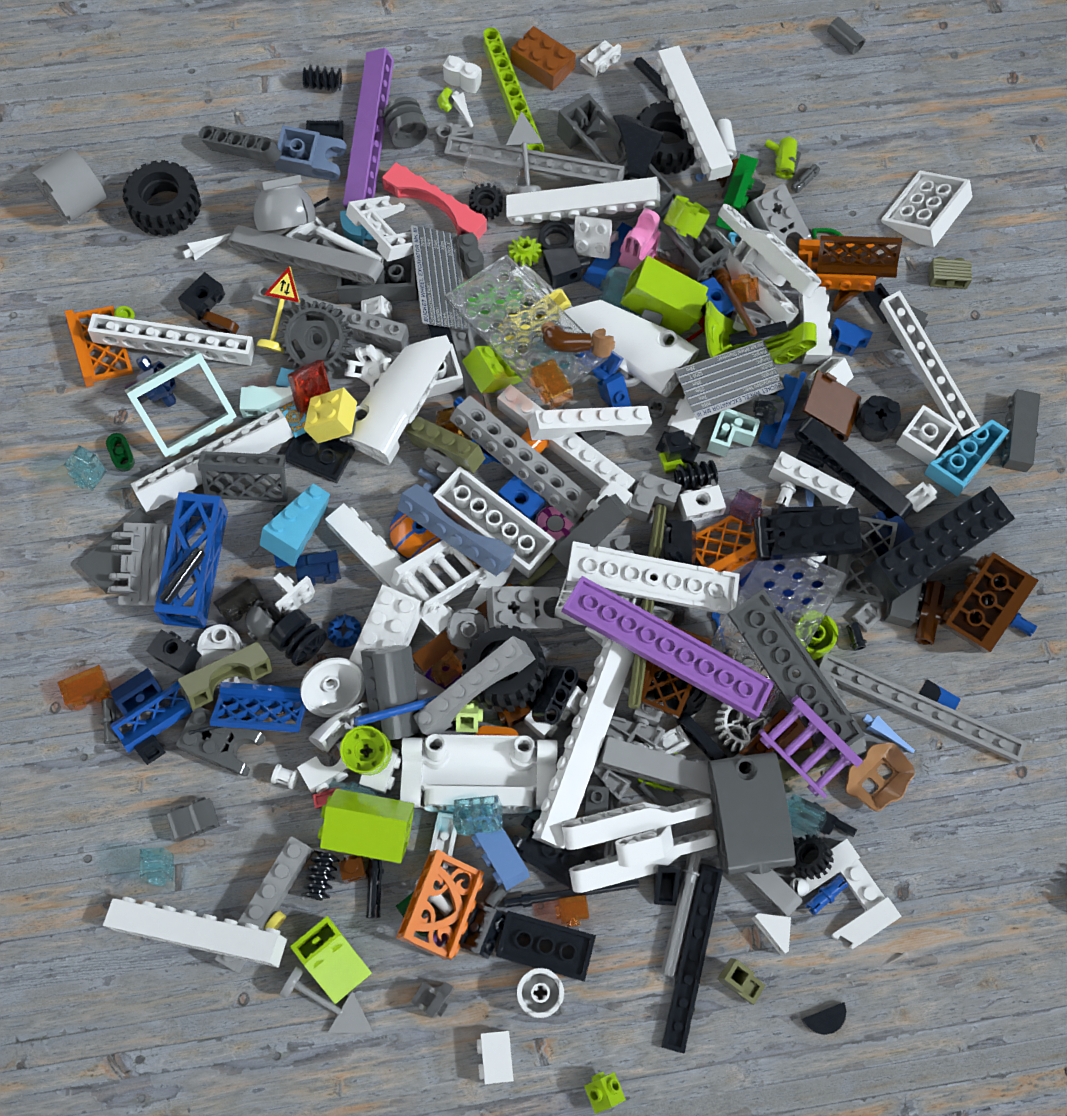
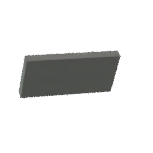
[76,508,169,593]

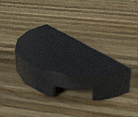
[801,1002,847,1035]

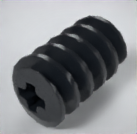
[302,64,342,92]
[674,460,718,489]
[301,850,340,901]

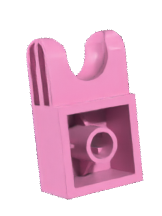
[618,208,661,277]

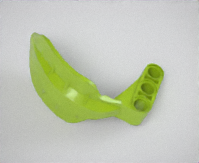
[705,300,817,364]

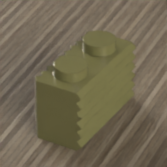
[928,257,972,290]

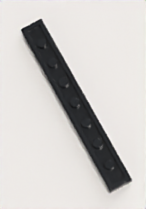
[661,864,723,1054]

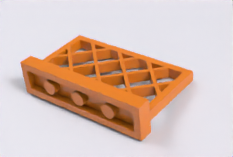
[65,306,133,387]
[696,504,782,572]

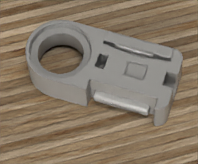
[436,122,474,143]

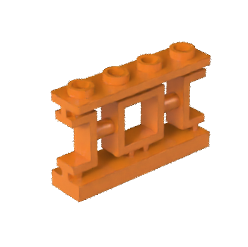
[798,239,877,291]

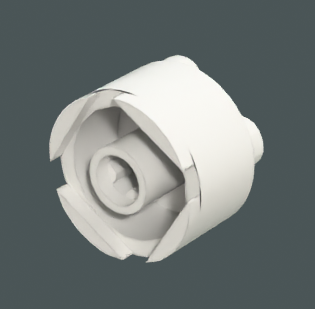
[517,968,564,1018]

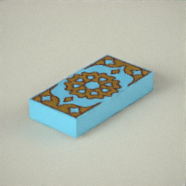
[279,400,306,438]

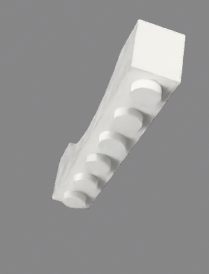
[528,406,652,440]

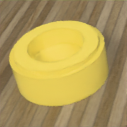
[265,911,286,930]

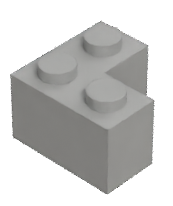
[629,471,682,522]

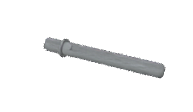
[661,852,701,977]

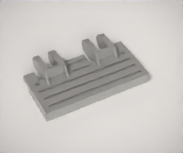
[108,523,168,607]

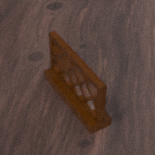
[817,235,902,278]
[641,619,712,718]

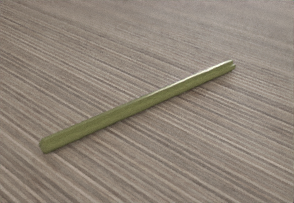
[627,504,667,709]

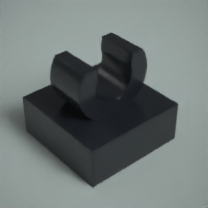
[134,735,166,765]

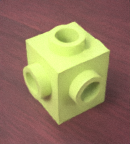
[452,699,483,733]

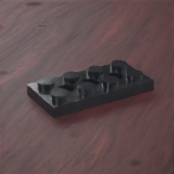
[496,911,596,982]

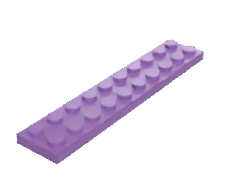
[561,576,775,720]

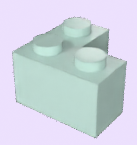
[707,409,760,457]

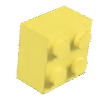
[304,387,357,443]

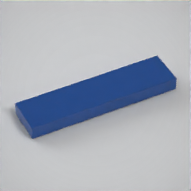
[582,222,633,289]

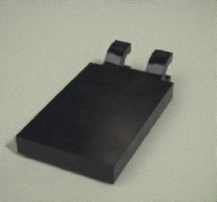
[511,815,600,889]

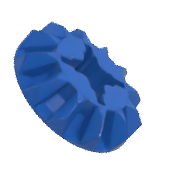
[327,614,361,647]

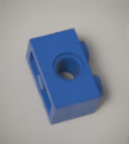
[701,277,734,318]
[498,475,545,521]

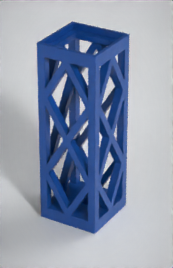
[154,492,228,629]

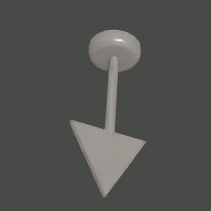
[505,111,543,194]
[279,966,374,1033]

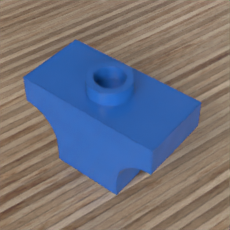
[831,318,873,357]
[597,372,632,407]

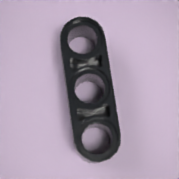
[532,665,579,725]

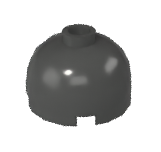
[245,600,282,642]

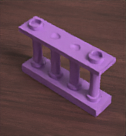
[759,695,863,799]

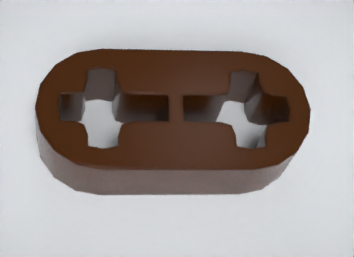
[201,312,239,334]

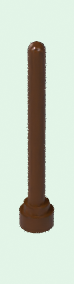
[713,268,757,337]

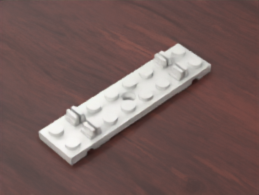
[566,541,740,615]

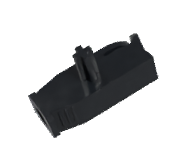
[664,519,696,566]

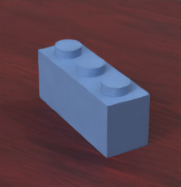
[471,814,530,891]

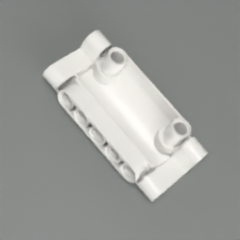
[400,734,557,814]

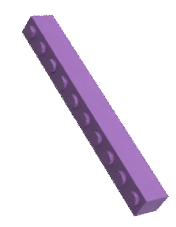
[343,48,394,209]

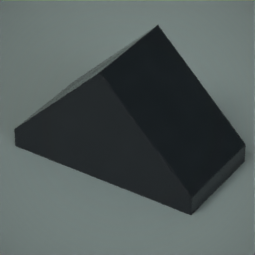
[654,865,681,906]

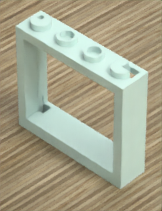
[124,350,237,457]

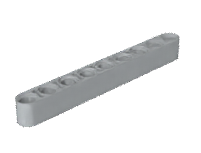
[227,225,384,285]

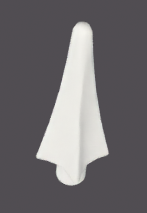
[452,91,473,127]
[182,233,231,260]

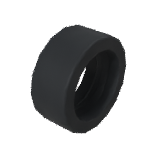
[538,221,575,253]

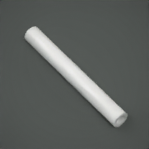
[316,226,385,264]

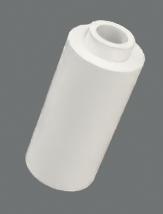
[714,119,737,160]

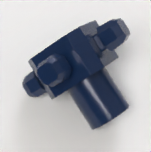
[125,355,176,407]

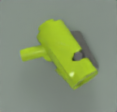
[765,136,801,180]

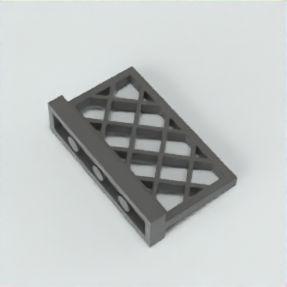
[198,451,288,502]
[832,516,898,603]

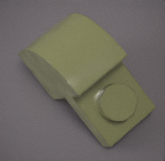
[718,958,766,1005]

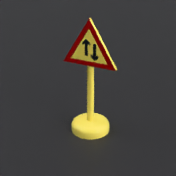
[256,266,300,353]

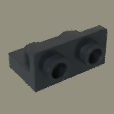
[459,903,505,959]

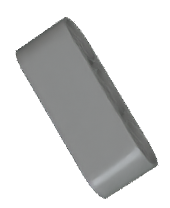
[740,869,803,917]

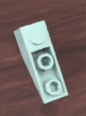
[240,386,304,418]

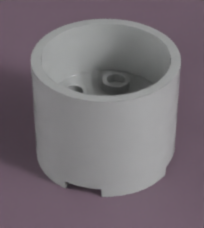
[31,148,107,224]

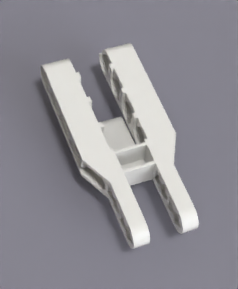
[703,204,821,328]
[561,798,717,893]

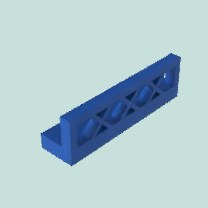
[758,371,807,449]
[110,681,193,753]

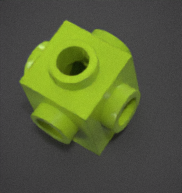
[584,1071,626,1114]

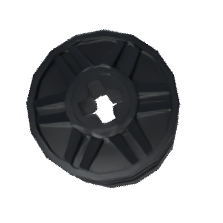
[269,609,327,667]

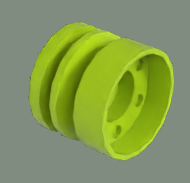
[340,725,392,776]

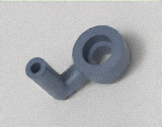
[418,467,441,495]

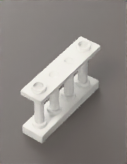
[391,540,488,617]

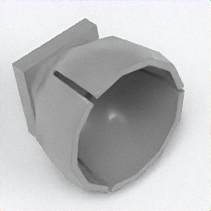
[253,173,316,231]

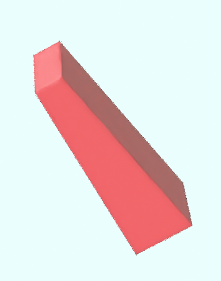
[312,787,341,809]

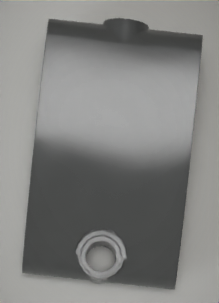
[708,752,796,875]

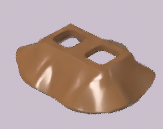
[845,742,915,812]

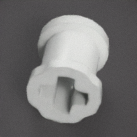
[271,764,299,789]

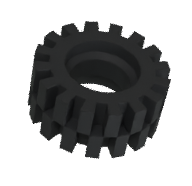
[469,183,503,221]
[793,834,834,879]

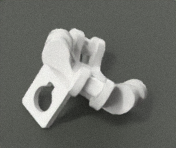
[344,344,396,391]

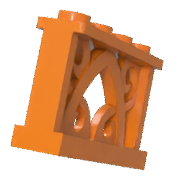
[396,849,484,960]

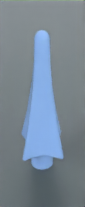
[862,714,915,753]

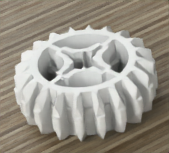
[714,703,772,752]

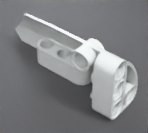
[339,335,452,465]

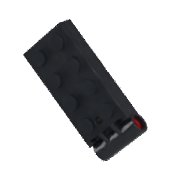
[753,507,862,561]

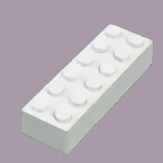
[433,467,556,578]

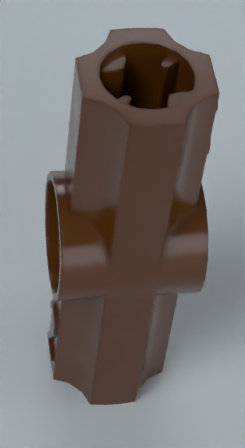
[915,581,945,645]

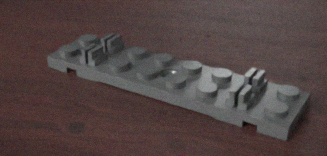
[727,589,865,760]

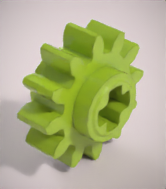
[508,236,542,267]

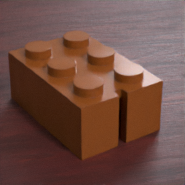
[511,26,576,91]

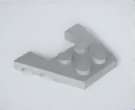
[592,716,665,802]

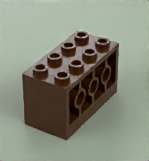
[940,552,1039,653]

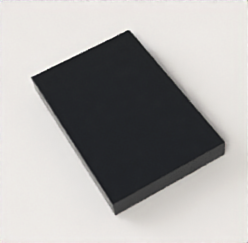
[284,432,355,483]

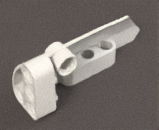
[559,300,700,397]

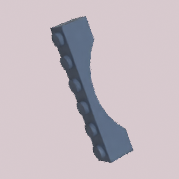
[397,484,516,576]

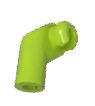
[437,87,452,113]

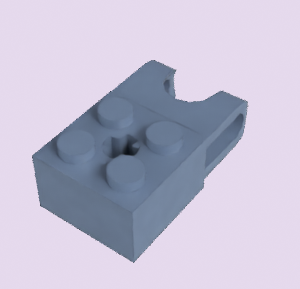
[275,125,347,181]

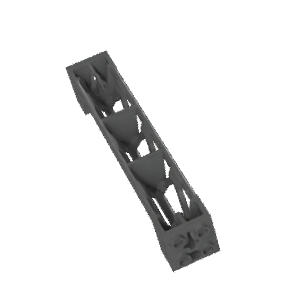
[557,93,730,283]

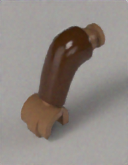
[541,321,615,358]

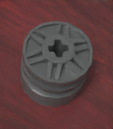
[383,97,429,148]

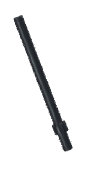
[504,878,640,908]

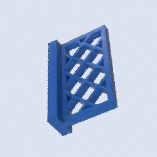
[210,682,308,733]

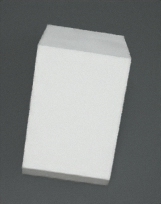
[751,913,791,955]

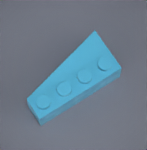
[924,419,1009,497]
[260,483,330,567]

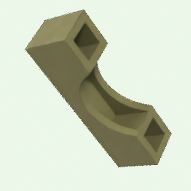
[405,416,486,474]
[178,641,273,710]

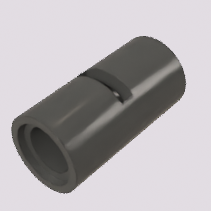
[827,17,866,54]

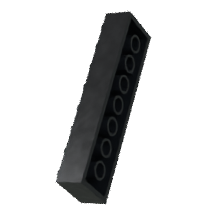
[864,486,1015,603]

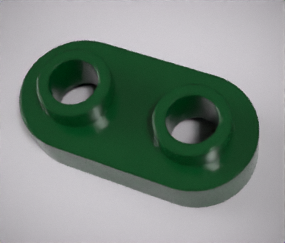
[106,433,135,472]

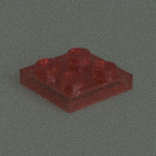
[287,360,331,413]

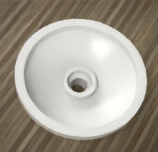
[300,658,365,717]

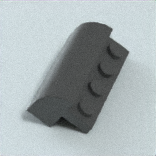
[360,645,421,740]

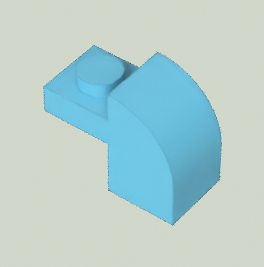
[340,210,374,246]

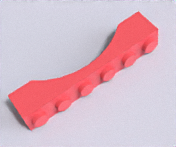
[382,163,487,240]

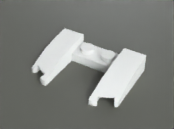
[346,196,414,262]
[806,839,902,949]

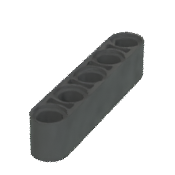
[198,125,281,163]

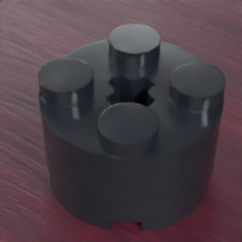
[855,395,901,442]

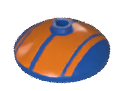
[390,511,442,560]

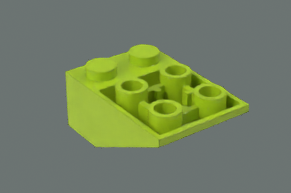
[462,345,533,393]
[290,916,372,1004]

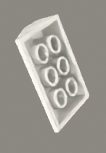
[881,171,972,247]

